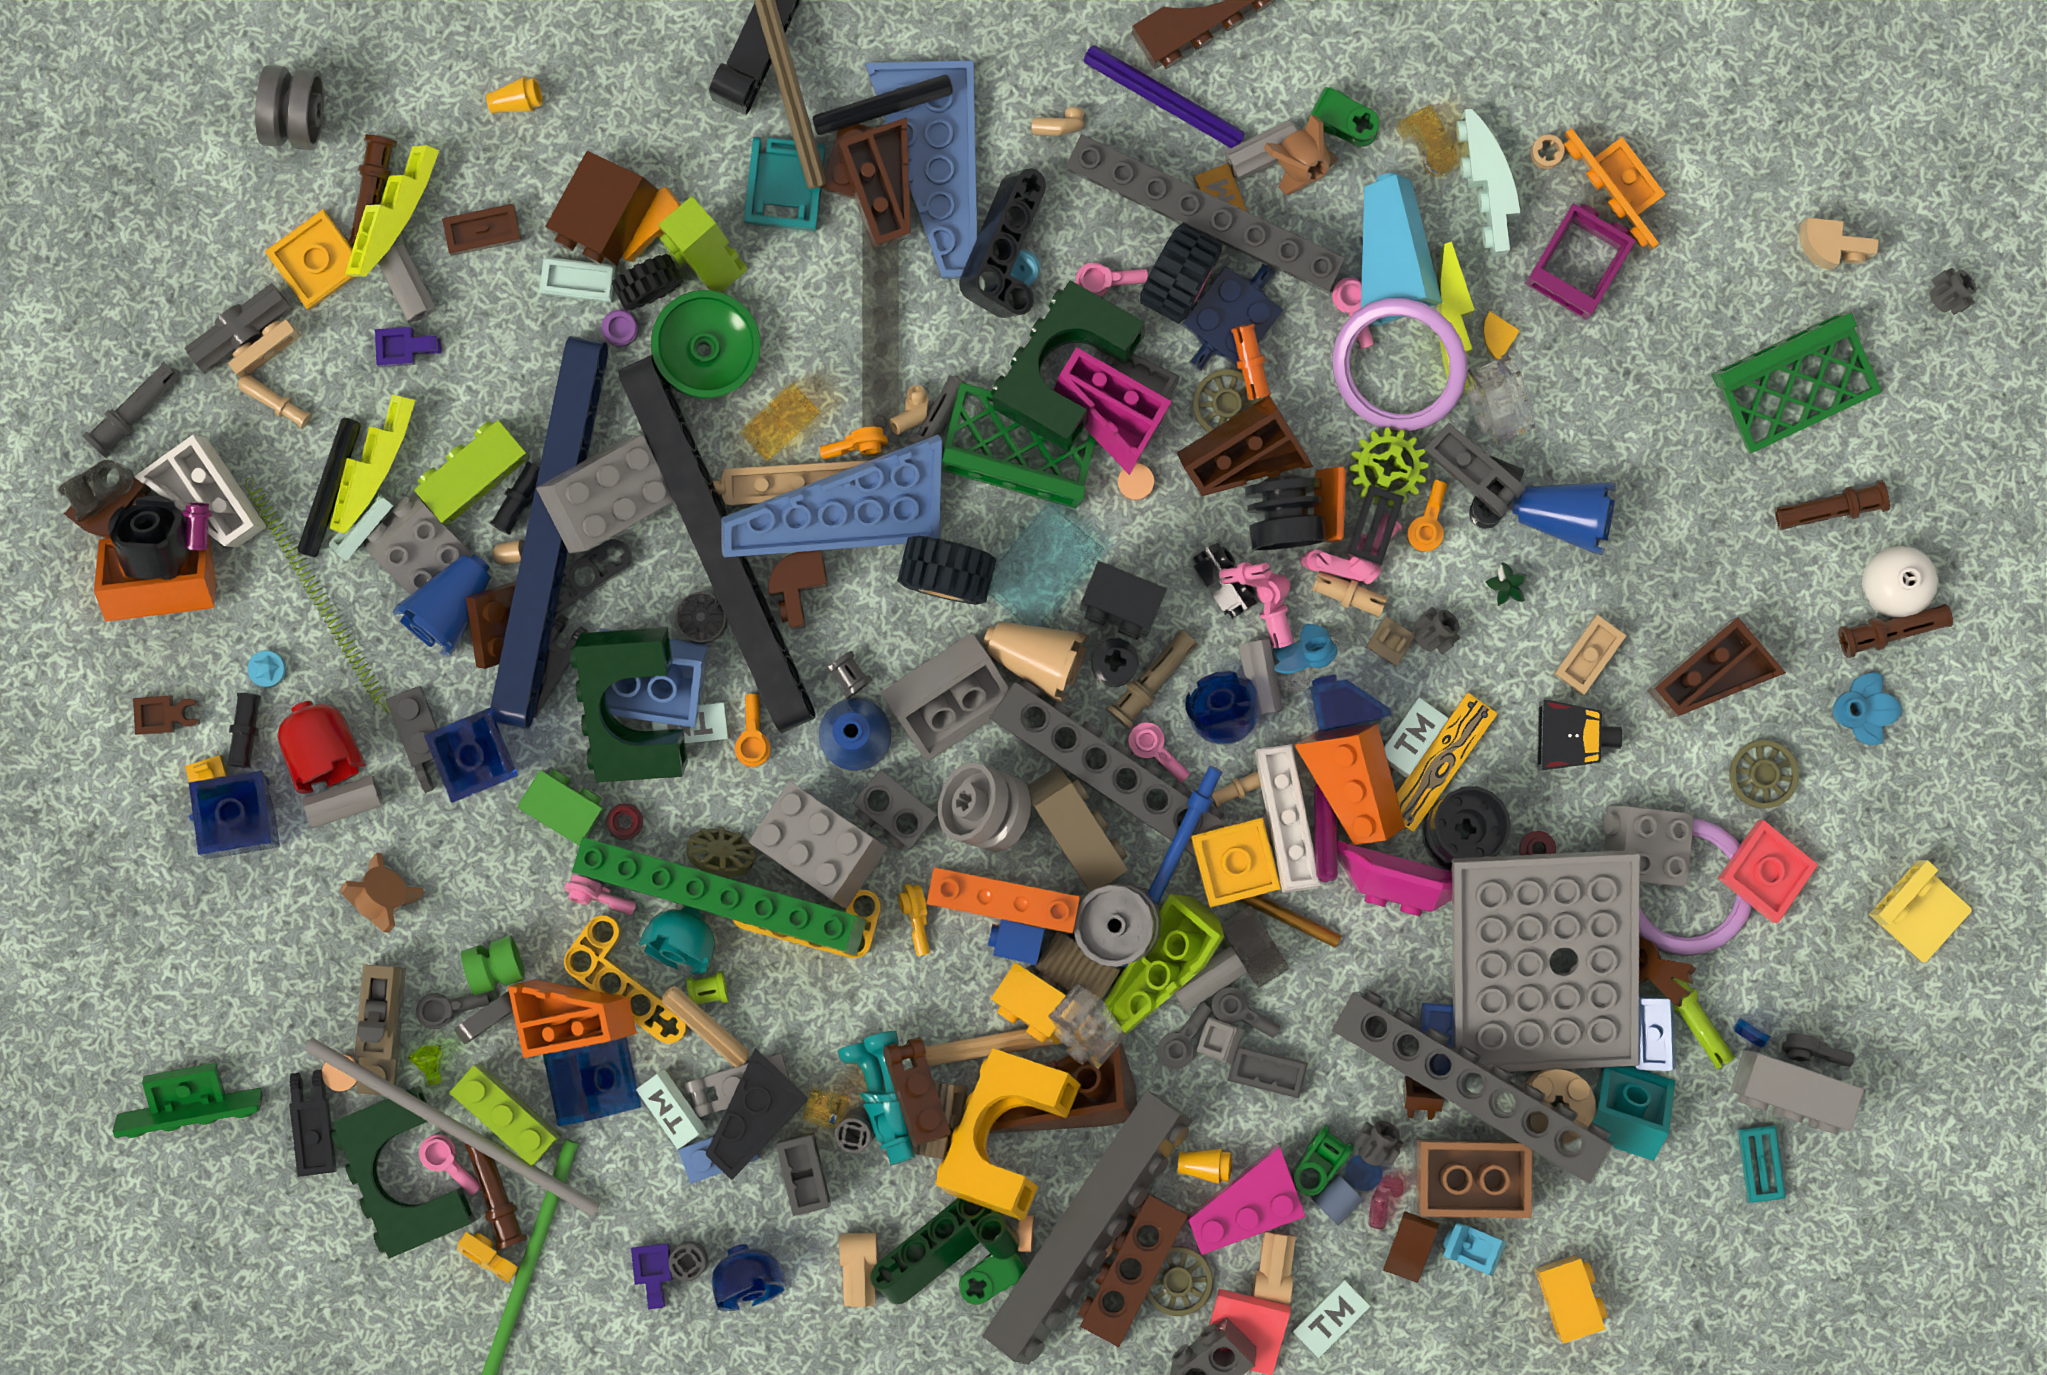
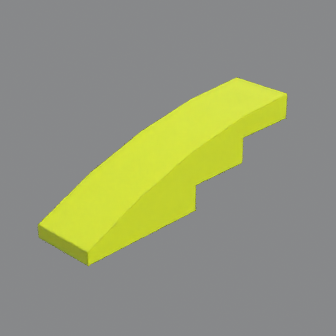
[345,145,440,277]
[1437,241,1475,394]
[330,394,416,534]

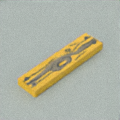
[1396,693,1498,832]

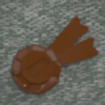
[1639,937,1696,1007]

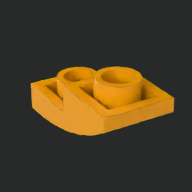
[623,187,681,262]

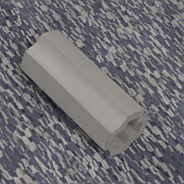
[1225,120,1297,181]
[378,244,436,323]
[1238,639,1283,717]
[302,776,384,828]
[1174,946,1248,1011]

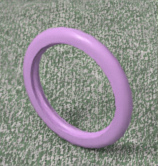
[1332,298,1468,431]
[1639,818,1752,956]

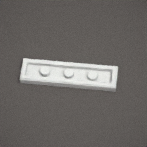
[1254,744,1321,893]

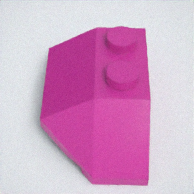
[1337,841,1452,917]

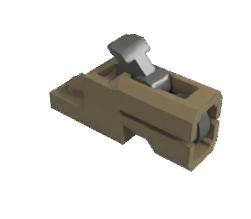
[354,964,406,1095]

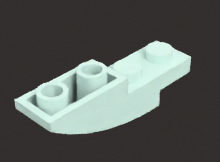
[1456,109,1520,258]

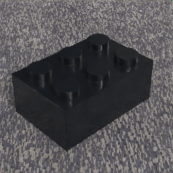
[1080,560,1167,640]

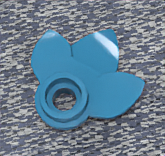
[1273,624,1338,674]
[1833,672,1903,745]

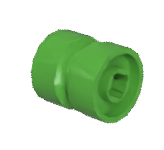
[461,935,525,996]

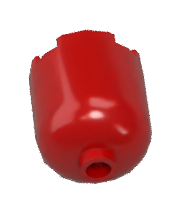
[277,701,366,794]

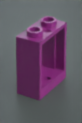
[1524,203,1636,320]

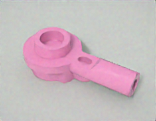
[1075,262,1148,297]
[1332,277,1375,349]
[1128,722,1191,784]
[564,875,636,916]
[419,1134,480,1196]

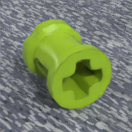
[686,971,729,1006]

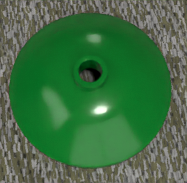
[651,290,761,399]

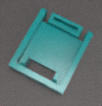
[744,137,826,232]

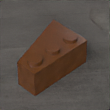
[836,117,911,251]
[1177,395,1314,496]
[1647,617,1786,718]

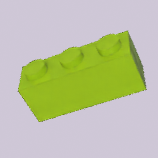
[414,420,530,526]
[449,1063,562,1166]

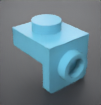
[1443,1222,1507,1276]

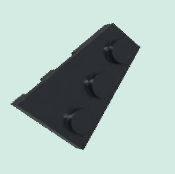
[705,1048,809,1180]

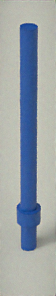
[1122,765,1223,967]

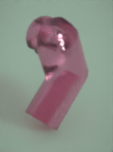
[1368,1175,1403,1229]

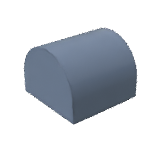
[1312,1173,1364,1226]

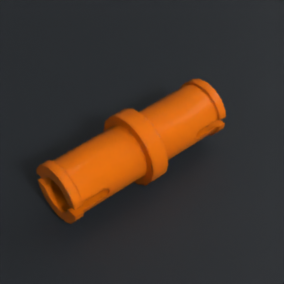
[1231,323,1271,400]

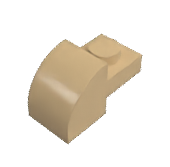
[1799,217,1879,270]

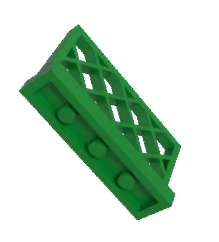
[1711,313,1882,453]
[941,382,1095,509]

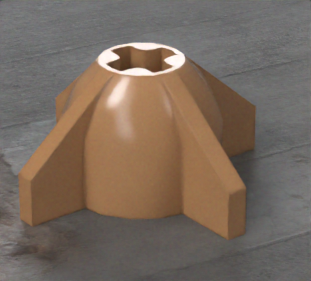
[1264,115,1338,195]
[340,853,424,933]

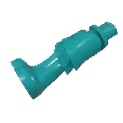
[837,1031,915,1165]

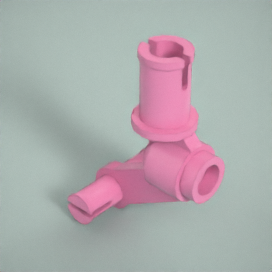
[1301,513,1402,585]
[1220,562,1295,648]

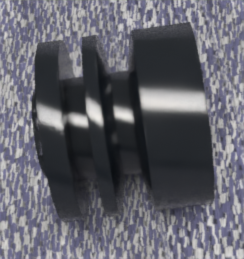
[1245,475,1328,551]
[1422,786,1511,870]

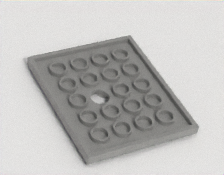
[1452,850,1640,1074]

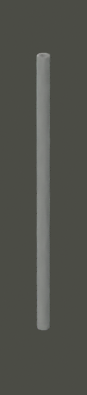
[304,1037,600,1216]

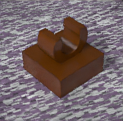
[1403,1076,1444,1120]

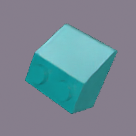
[1592,1066,1675,1161]

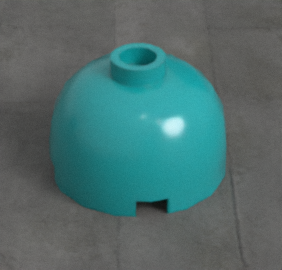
[639,906,715,974]

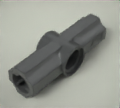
[184,283,292,374]

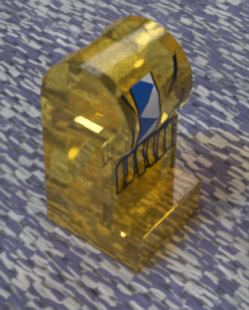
[1396,104,1457,177]
[802,1086,849,1129]

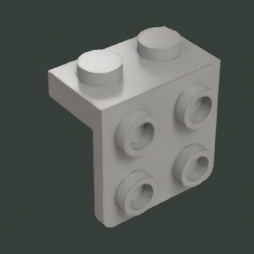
[362,492,469,595]
[1603,806,1693,886]

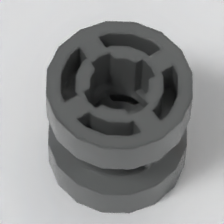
[835,1108,875,1153]
[669,1241,708,1281]

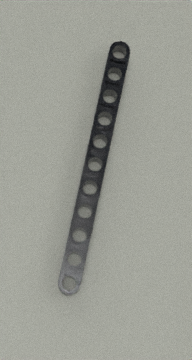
[618,355,816,733]

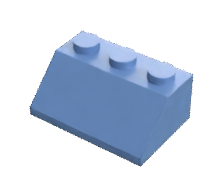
[599,628,709,728]

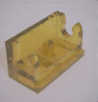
[738,382,820,462]

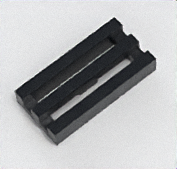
[1345,485,1404,567]

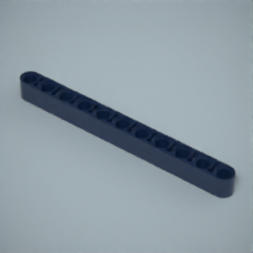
[490,336,608,729]

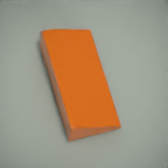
[1313,467,1346,543]

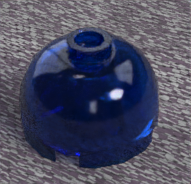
[1185,671,1260,745]
[711,1244,787,1311]

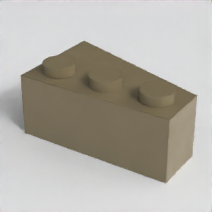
[1027,766,1129,892]

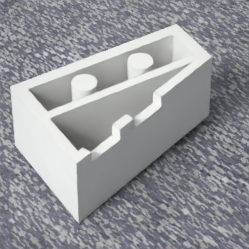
[134,435,267,548]

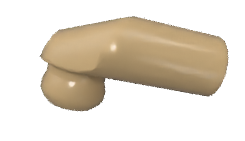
[1031,107,1085,136]
[889,385,929,435]

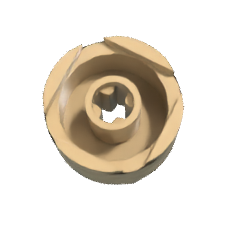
[1520,1068,1596,1143]

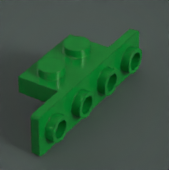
[112,1063,263,1138]

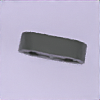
[454,991,513,1045]

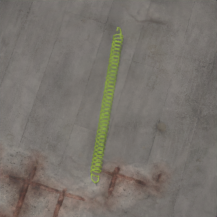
[245,478,389,713]

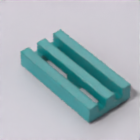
[1737,1125,1786,1203]

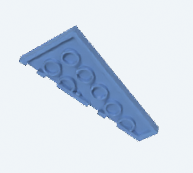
[865,60,977,279]
[721,434,942,557]

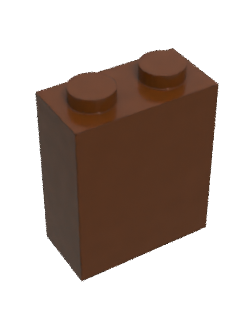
[545,151,658,266]

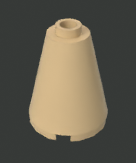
[983,621,1089,703]

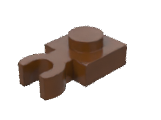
[133,696,200,735]

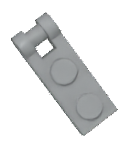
[683,1053,790,1118]

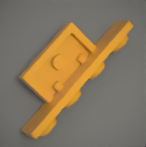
[1563,128,1666,251]

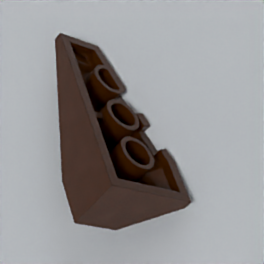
[989,1038,1137,1134]

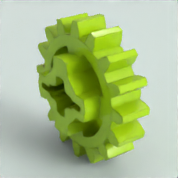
[1348,427,1429,508]

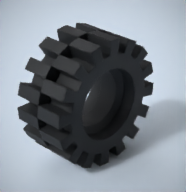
[611,254,683,311]

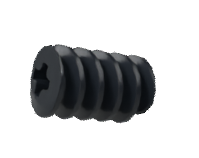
[1091,638,1139,687]

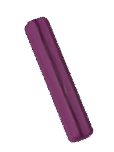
[1314,784,1338,883]

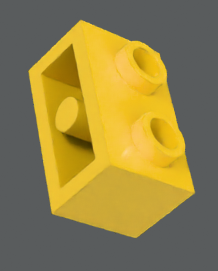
[990,962,1082,1045]
[1534,1255,1608,1344]

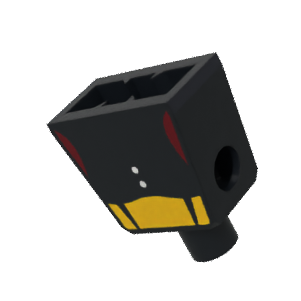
[1537,700,1622,771]

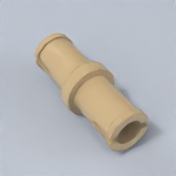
[1312,571,1388,618]

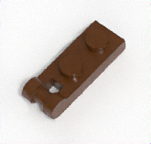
[883,1037,951,1147]

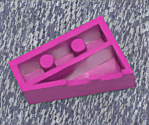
[1054,347,1172,475]
[1187,1144,1306,1255]

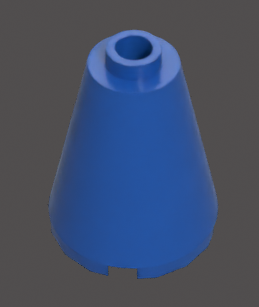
[1513,482,1616,555]
[393,554,491,657]
[819,698,892,771]

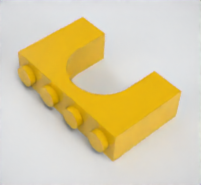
[935,1048,1081,1221]

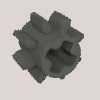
[1930,268,1976,315]
[1414,607,1460,655]
[1355,1121,1404,1166]

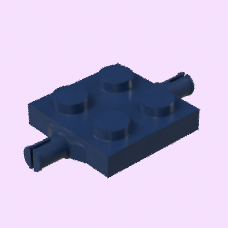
[1181,264,1283,371]

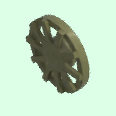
[1193,369,1261,433]
[1729,740,1799,809]
[686,826,755,877]
[1146,1246,1212,1316]

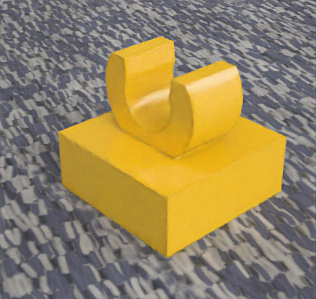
[185,755,233,801]

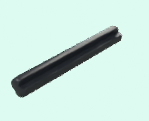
[812,75,953,135]
[297,417,361,557]

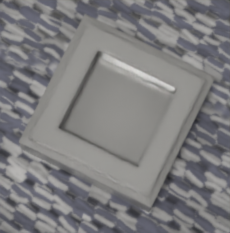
[1196,1017,1244,1064]

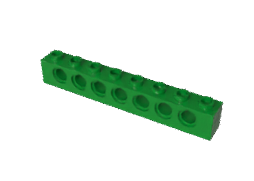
[572,837,867,955]

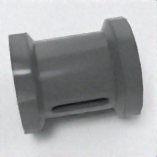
[825,651,873,699]

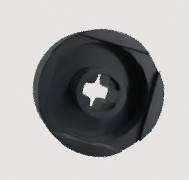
[108,496,192,580]

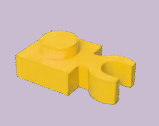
[456,1232,518,1284]

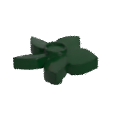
[1486,562,1527,606]

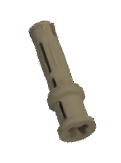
[1106,630,1198,730]

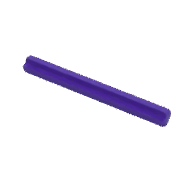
[1084,45,1245,148]

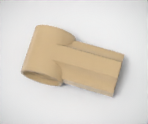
[1252,1231,1296,1305]
[839,1232,878,1307]

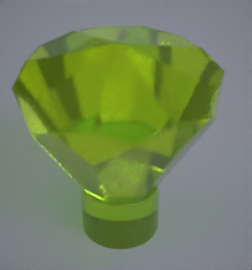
[408,1044,443,1085]

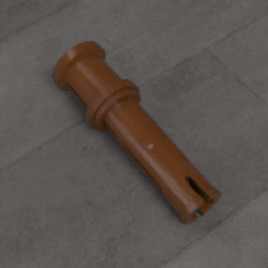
[349,134,397,244]
[1775,479,1890,531]
[1838,604,1953,658]
[465,1137,528,1250]

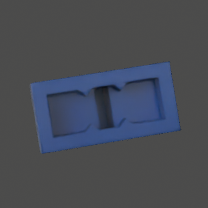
[988,919,1045,965]

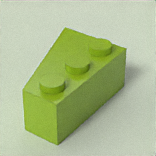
[658,196,748,293]

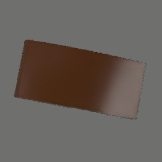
[1383,1211,1440,1283]

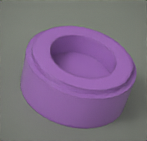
[601,309,639,347]

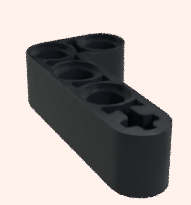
[709,0,801,115]
[959,168,1046,318]

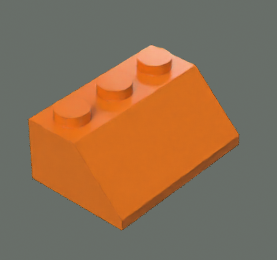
[94,534,216,622]

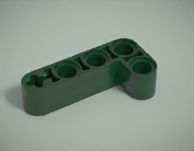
[870,1198,1020,1304]

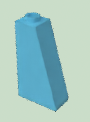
[1361,173,1442,327]

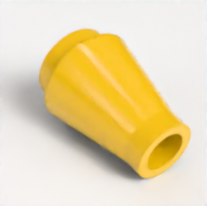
[486,76,543,114]
[1178,1148,1232,1185]

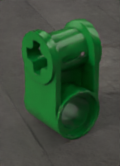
[1307,87,1379,147]
[1291,1124,1355,1195]
[959,1251,1027,1305]

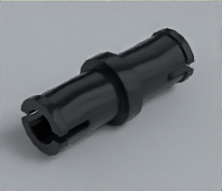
[490,461,540,535]
[227,693,261,768]

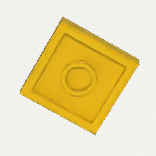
[264,209,355,311]
[1191,817,1281,908]

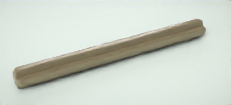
[754,0,827,189]

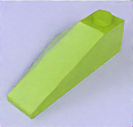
[1097,894,1224,1036]

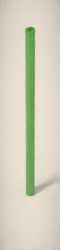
[481,1139,579,1375]

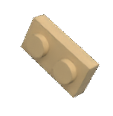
[228,319,301,377]
[1553,615,1627,695]

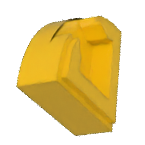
[1483,311,1520,362]

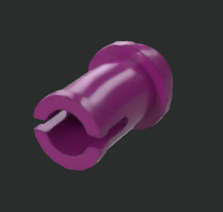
[182,502,212,550]

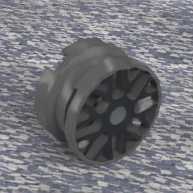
[675,591,728,644]

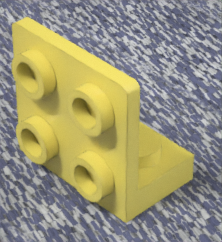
[1868,860,1972,962]

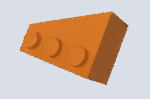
[1295,723,1405,845]
[508,979,637,1058]

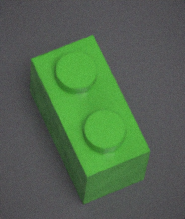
[517,768,606,846]

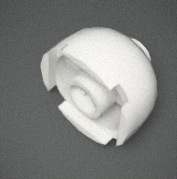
[1862,545,1939,618]

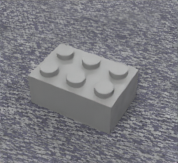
[536,435,674,553]
[748,781,888,909]
[1730,1050,1864,1135]

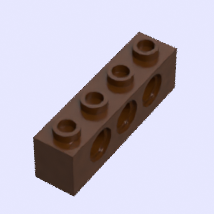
[1077,1193,1188,1348]

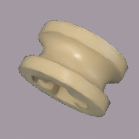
[1530,134,1565,170]

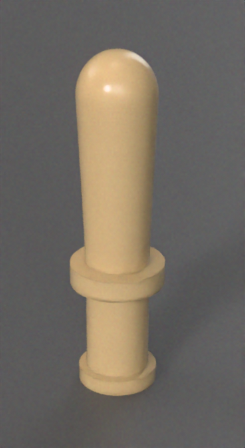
[238,375,312,429]
[1211,770,1261,808]

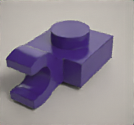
[375,327,442,367]
[631,1243,673,1310]

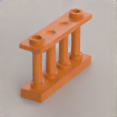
[926,868,1080,933]

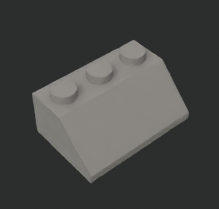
[880,633,1009,762]

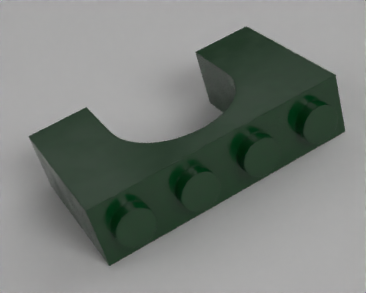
[991,280,1145,452]
[570,627,688,783]
[331,1086,476,1259]

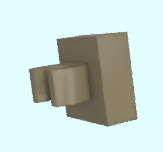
[1365,616,1415,667]

